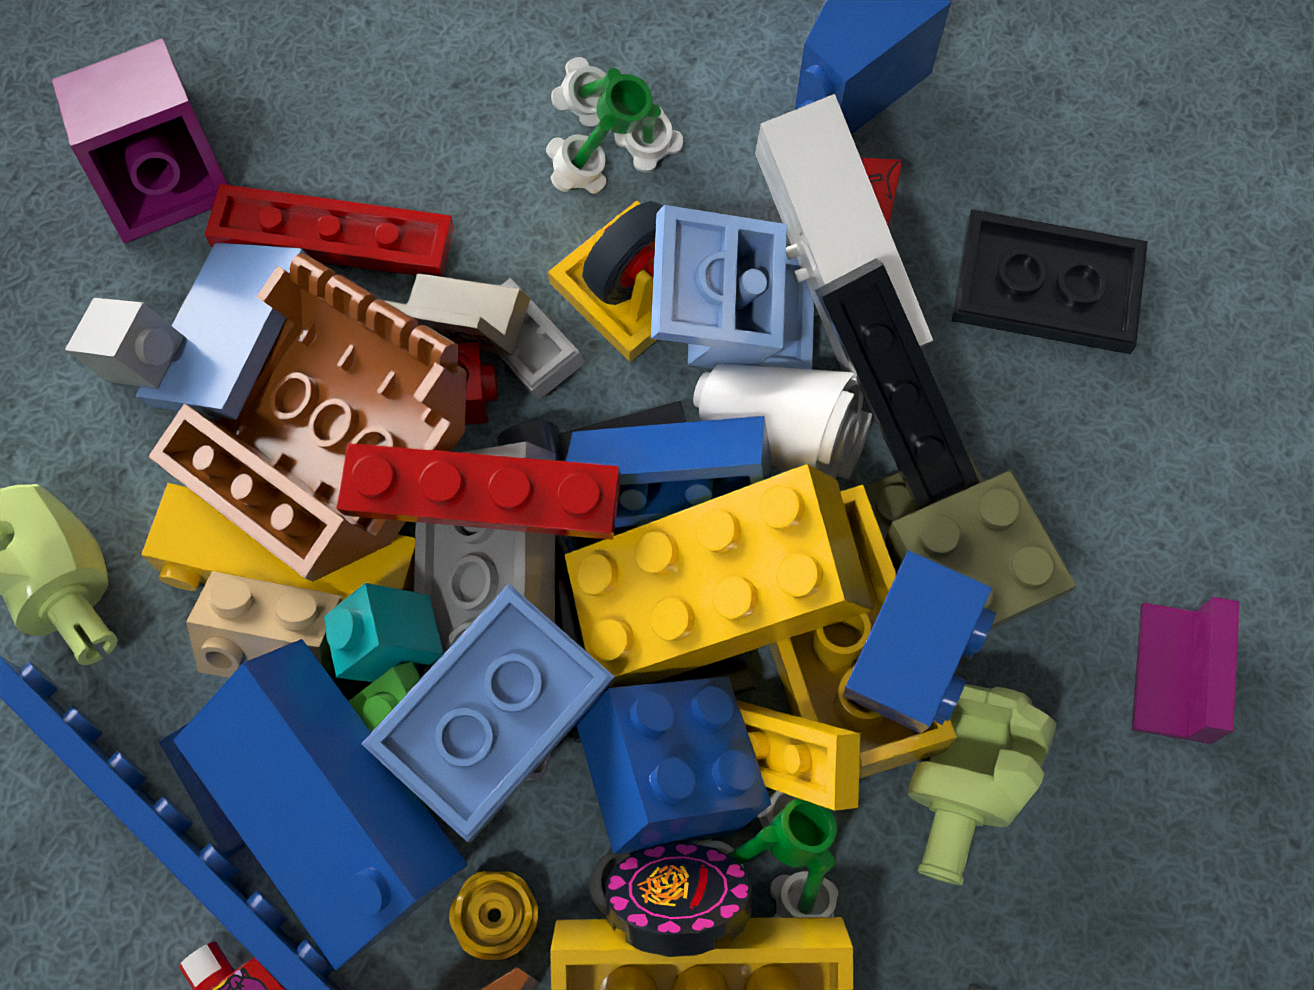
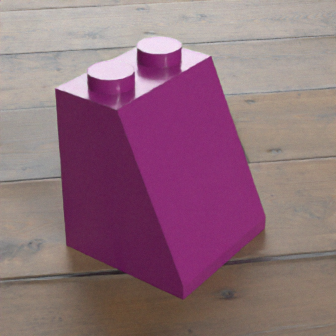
[52,38,228,244]

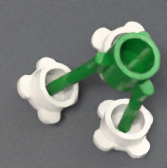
[546,57,683,194]
[690,790,838,918]

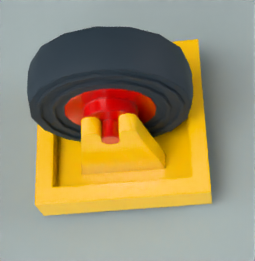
[548,201,663,362]

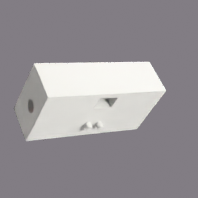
[755,94,933,373]

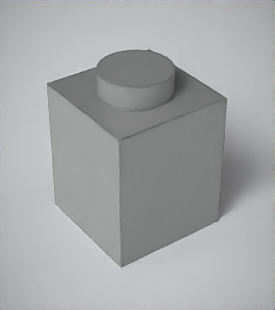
[65,298,185,389]

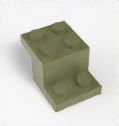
[864,444,1077,630]

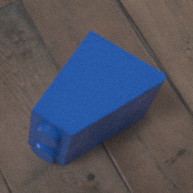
[795,0,951,135]

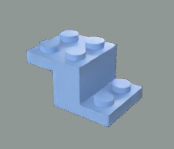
[651,205,814,370]

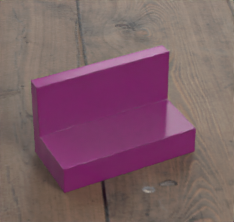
[1131,597,1240,744]

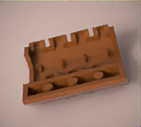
[148,253,467,582]

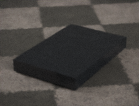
[951,210,1148,355]

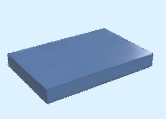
[136,243,309,420]
[362,584,615,843]

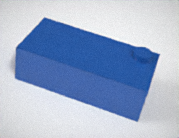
[173,639,468,971]

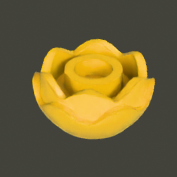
[449,871,538,960]

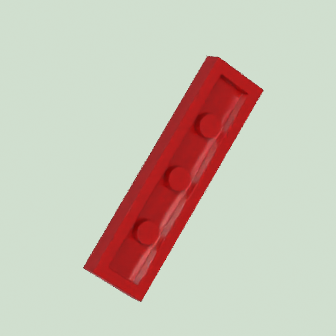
[204,184,454,277]
[337,443,621,540]

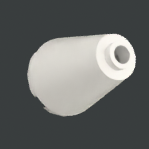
[693,364,872,480]

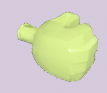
[0,484,118,665]
[907,684,1057,886]

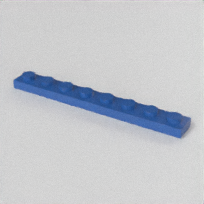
[0,656,359,990]

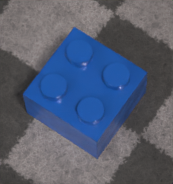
[843,550,997,734]
[576,676,772,855]

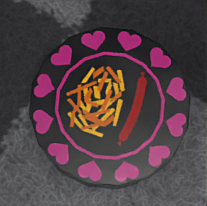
[606,843,752,957]

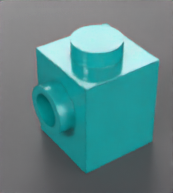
[323,583,444,682]

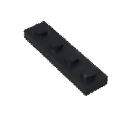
[815,258,980,511]

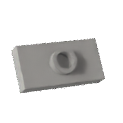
[494,278,586,401]

